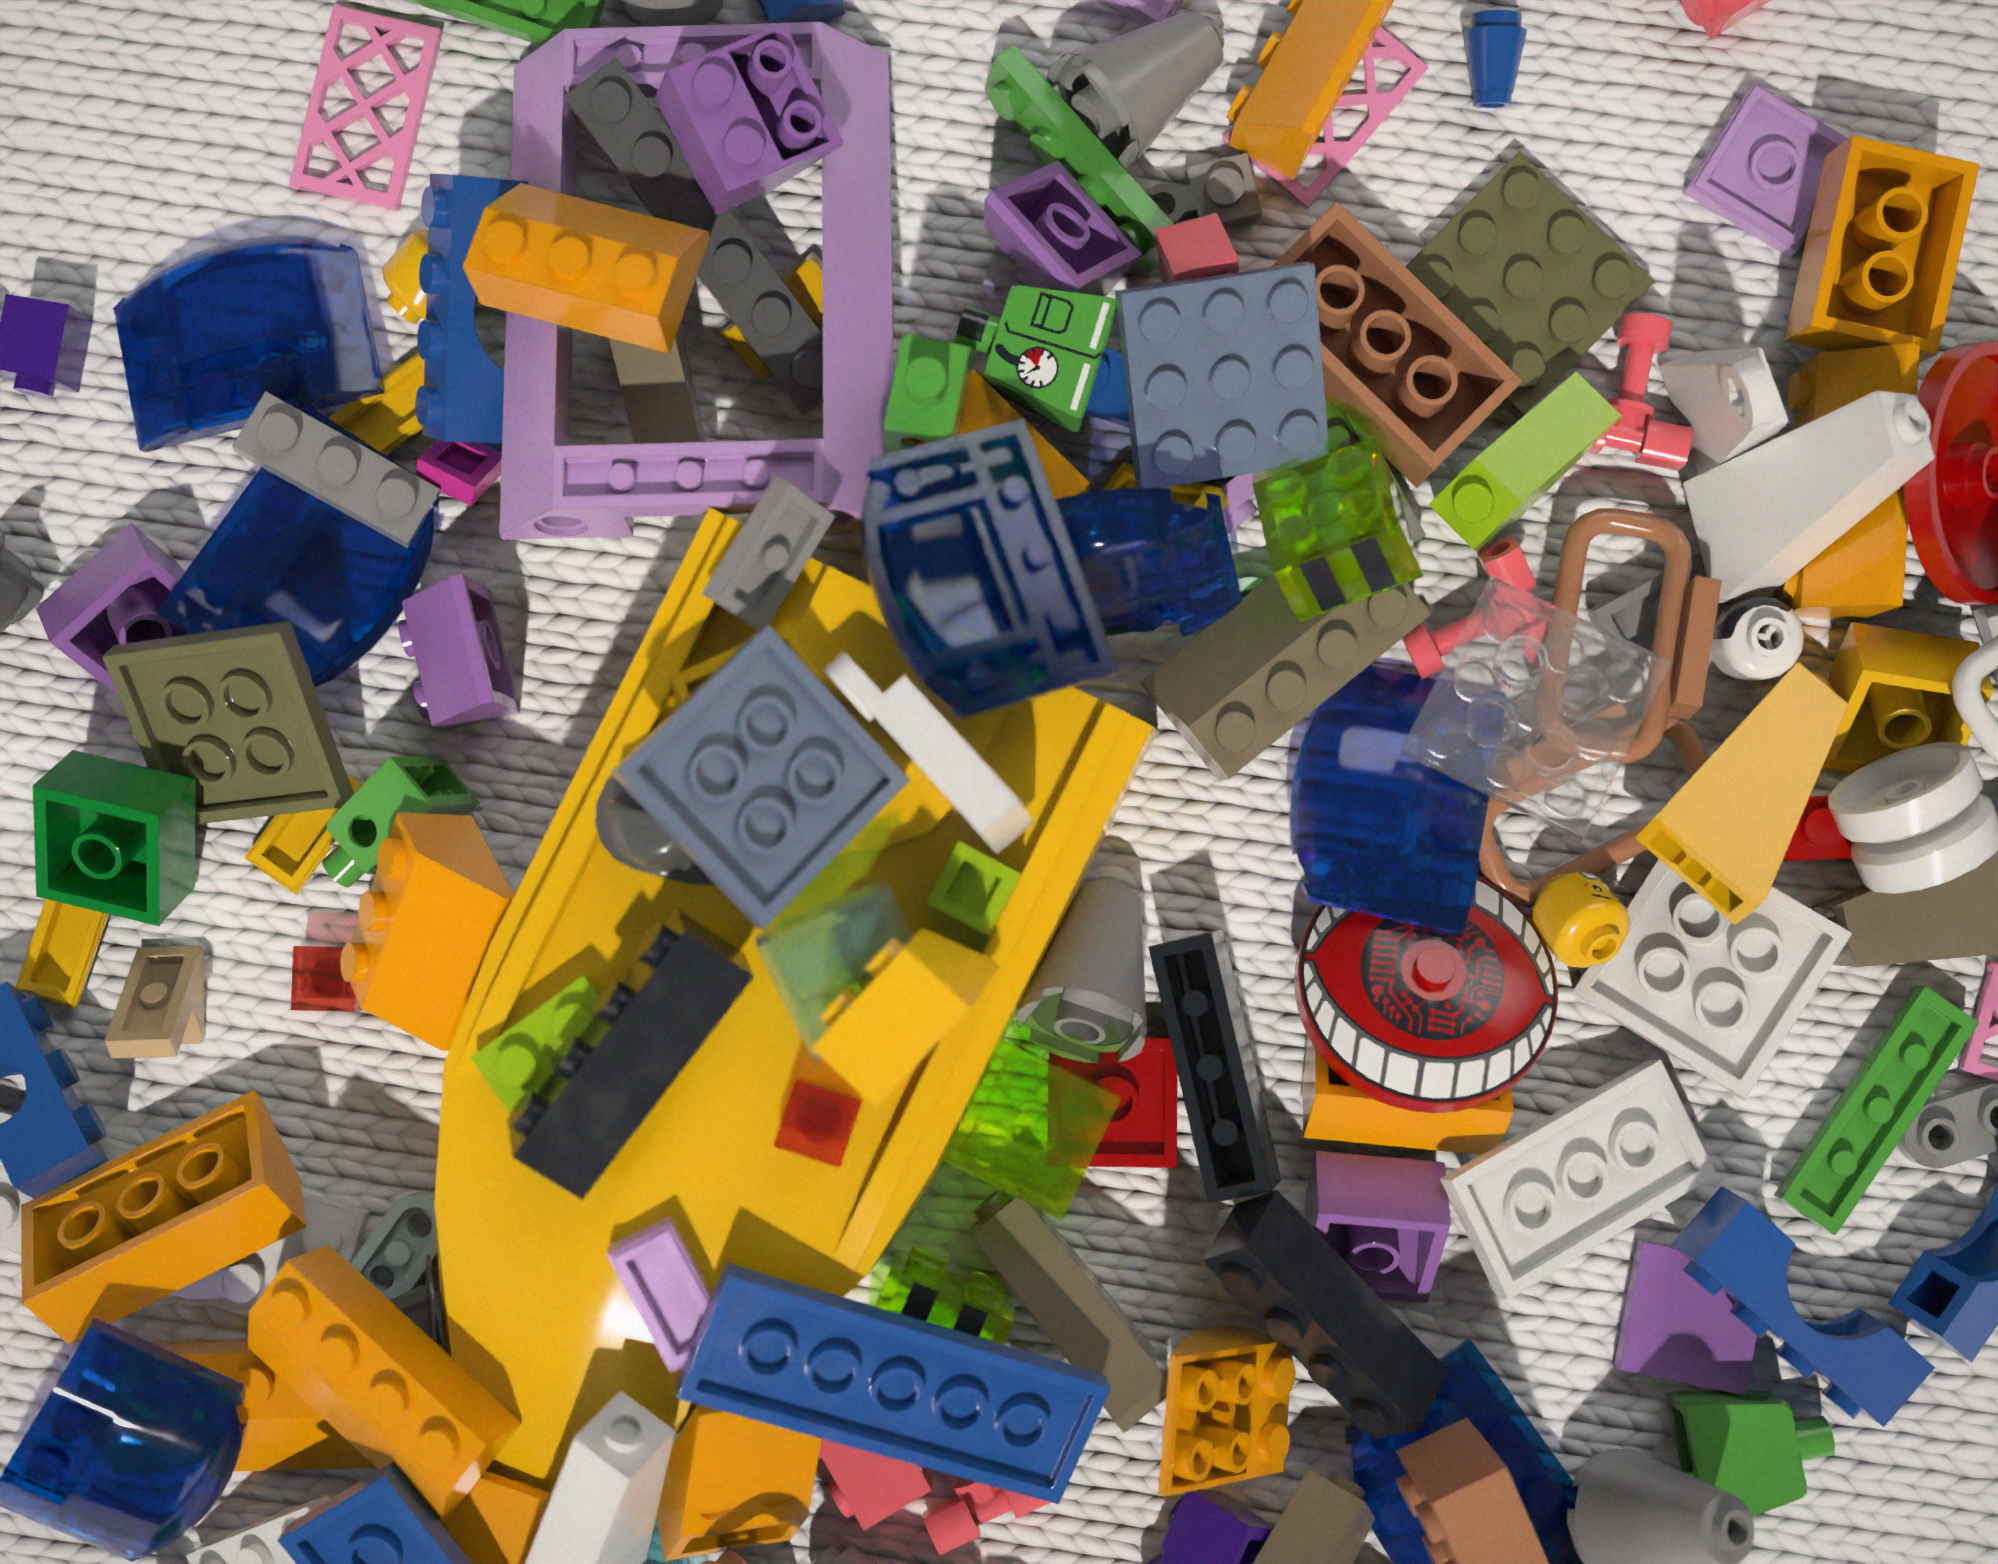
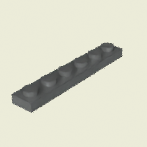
[564,57,823,415]

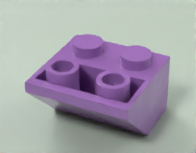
[655,22,844,216]

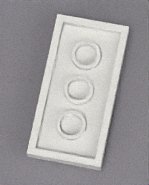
[1440,1059,1717,1299]

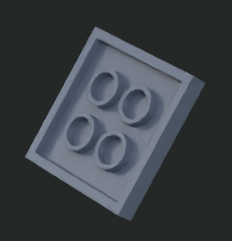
[1115,262,1330,491]
[610,625,910,928]

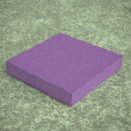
[1613,1239,1757,1395]

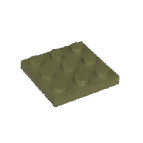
[1405,151,1656,420]
[102,621,354,825]

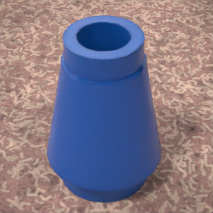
[1464,10,1528,109]

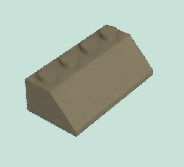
[1139,522,1432,781]

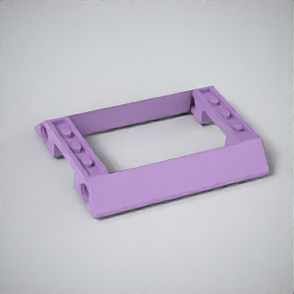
[499,22,896,540]

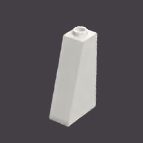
[1683,391,1935,603]
[525,1390,675,1564]

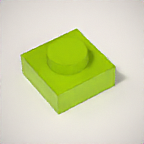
[926,841,1023,936]

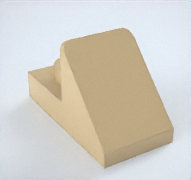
[104,945,205,1059]

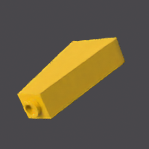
[1635,662,1849,925]

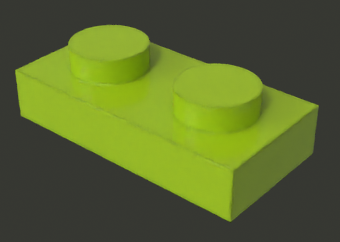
[470,974,601,1114]

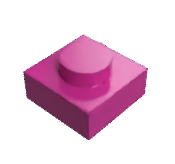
[415,440,502,506]

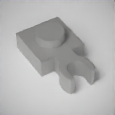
[1147,153,1262,228]

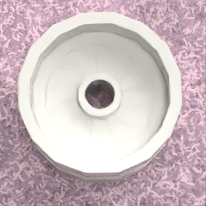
[1828,742,1998,894]

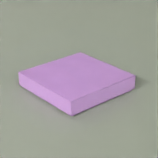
[1683,82,1848,258]

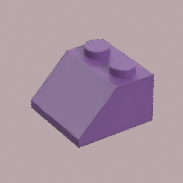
[984,161,1142,296]
[36,523,236,696]
[398,574,520,730]
[1304,1151,1451,1303]

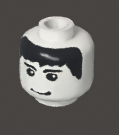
[1710,596,1804,681]

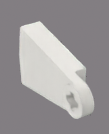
[1659,348,1789,475]
[823,651,1033,855]

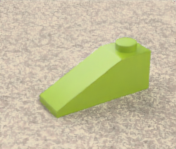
[1428,371,1623,552]

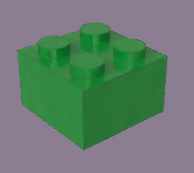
[33,750,196,926]

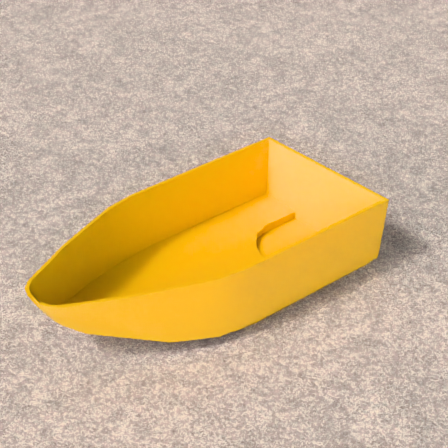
[434,508,1157,1496]

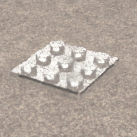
[1401,576,1673,841]

